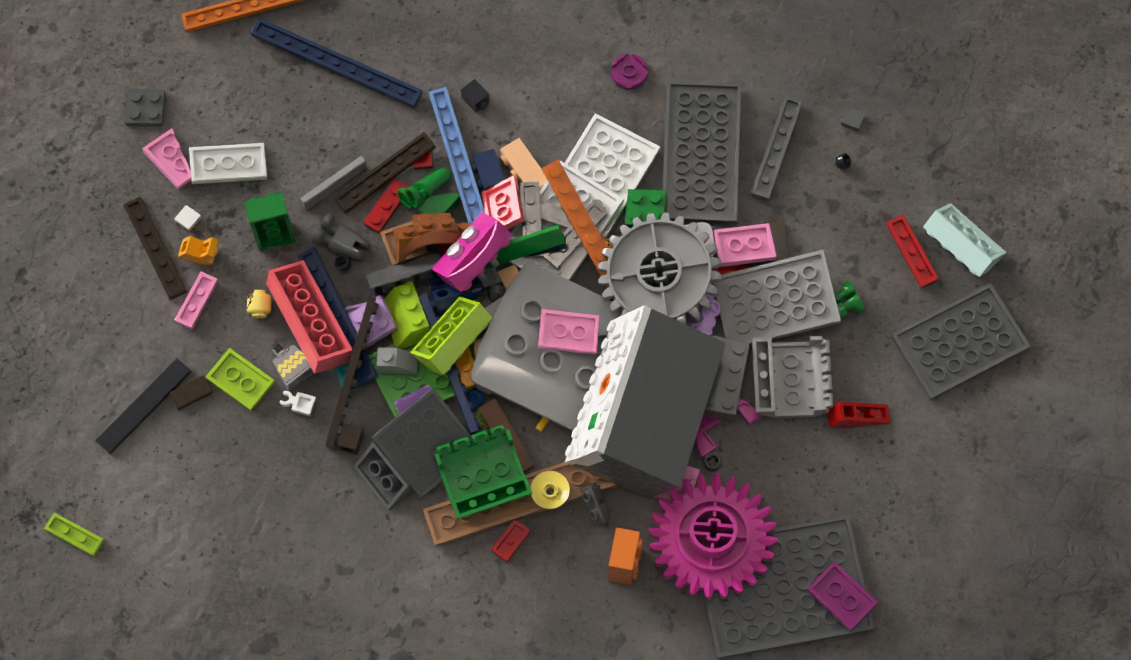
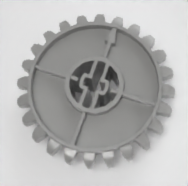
[598,213,722,325]

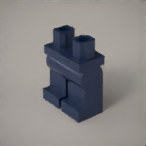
[428,276,484,316]

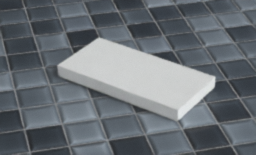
[189,143,267,184]

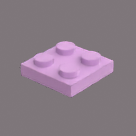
[348,295,398,348]

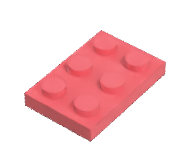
[482,176,525,229]

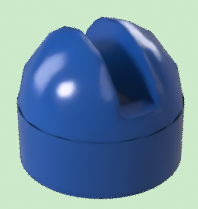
[468,391,485,407]

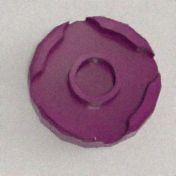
[611,54,648,90]

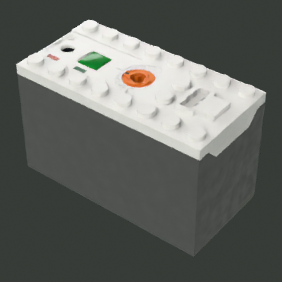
[565,305,726,498]

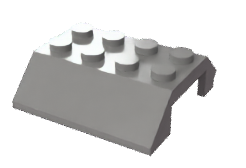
[752,336,834,418]

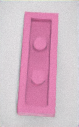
[174,272,219,330]

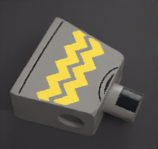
[272,343,314,392]

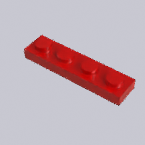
[886,215,939,289]

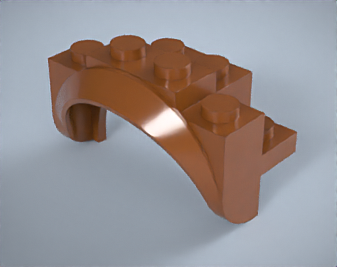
[393,212,472,263]

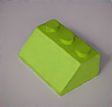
[384,281,430,349]

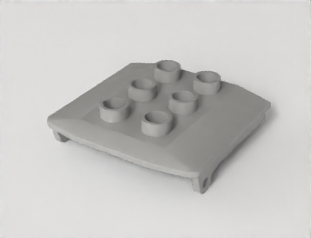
[471,262,624,431]

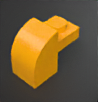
[178,236,219,265]

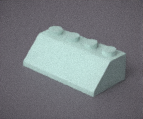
[923,203,1007,277]

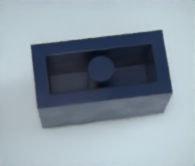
[471,149,505,191]

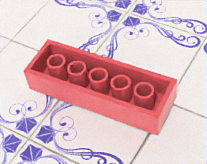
[266,260,353,374]

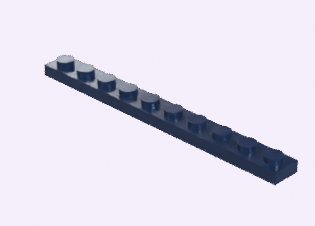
[251,18,423,108]

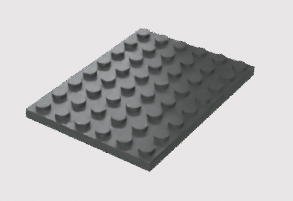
[703,515,875,659]

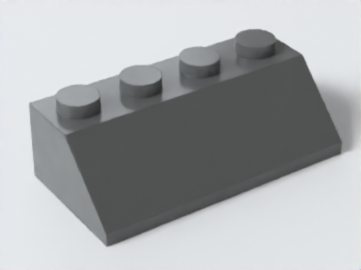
[365,252,441,299]

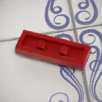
[363,178,409,234]

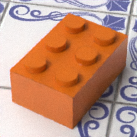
[609,527,643,585]

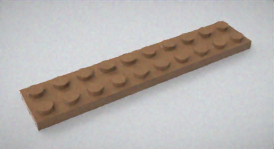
[423,462,618,547]

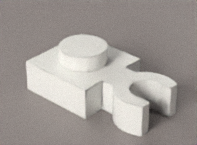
[280,391,317,417]

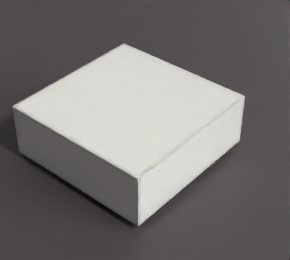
[174,205,202,232]

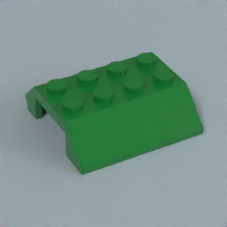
[434,424,532,520]

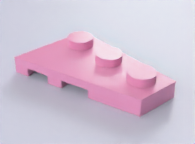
[143,128,192,190]

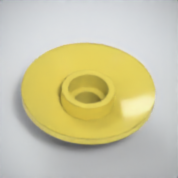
[531,471,570,509]

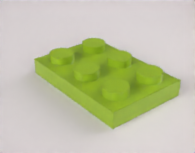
[205,348,275,412]

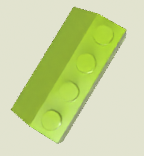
[410,296,493,375]

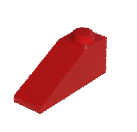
[827,402,891,428]

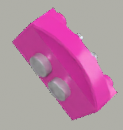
[432,212,512,292]

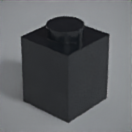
[461,79,490,113]

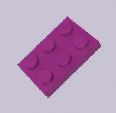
[807,561,878,632]

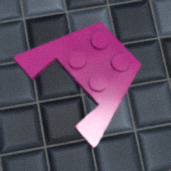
[695,398,763,459]

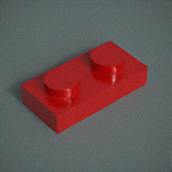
[491,519,531,563]

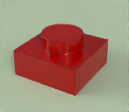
[413,151,433,170]

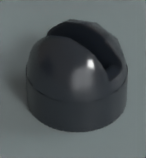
[835,153,851,169]
[335,255,351,271]

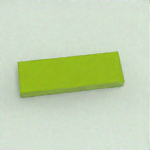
[44,513,105,557]

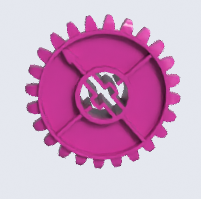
[649,473,777,600]

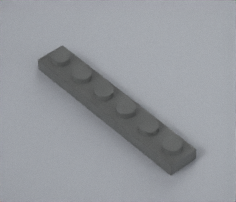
[751,95,803,201]

